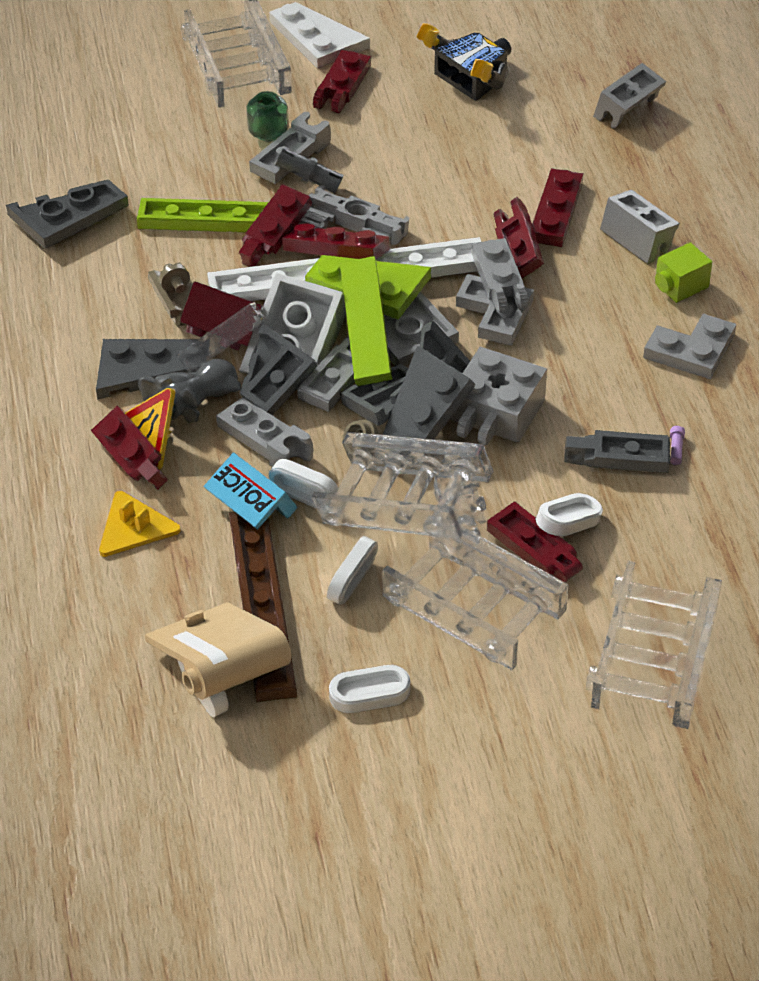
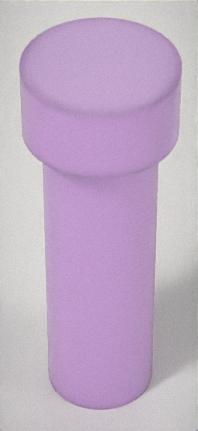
[670,426,685,465]

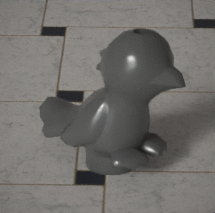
[138,359,241,423]

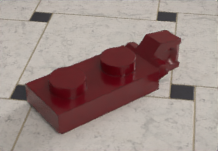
[239,184,312,267]
[90,405,168,490]

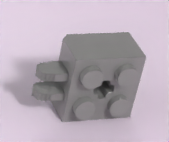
[450,347,547,445]

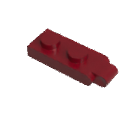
[487,501,583,583]

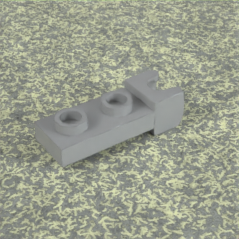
[249,112,331,184]
[216,397,314,467]

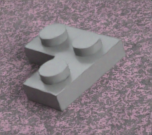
[456,274,534,346]
[643,314,736,379]

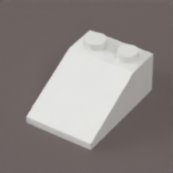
[239,273,346,390]

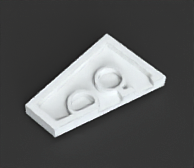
[269,2,370,69]

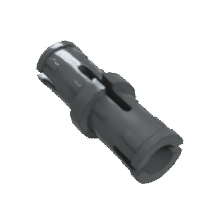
[275,146,344,194]

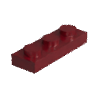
[532,168,584,247]
[282,223,390,260]

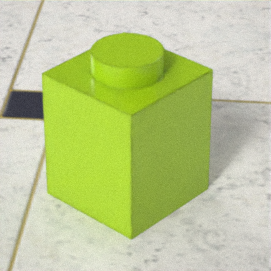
[655,242,713,303]

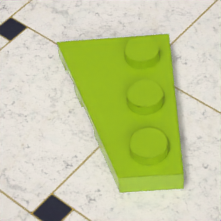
[305,255,431,320]

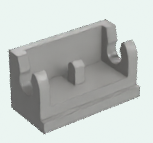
[593,63,666,128]
[600,190,680,264]

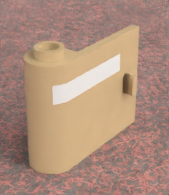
[144,602,291,700]

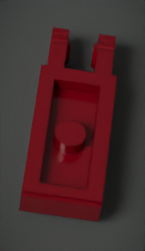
[312,50,371,113]
[493,197,544,279]

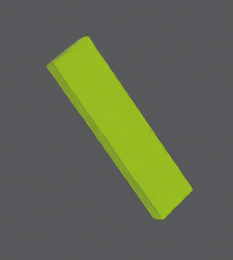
[137,198,268,233]
[340,256,393,386]

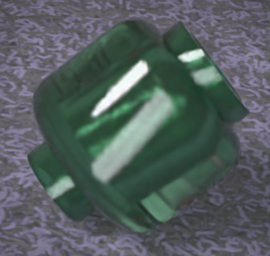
[246,91,289,142]

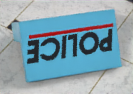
[203,452,298,530]

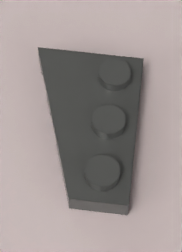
[6,179,129,249]
[96,339,211,400]
[376,345,475,474]

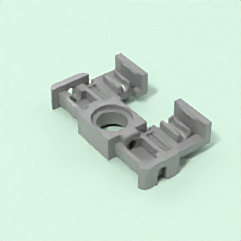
[298,185,409,245]

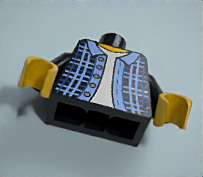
[416,23,512,101]

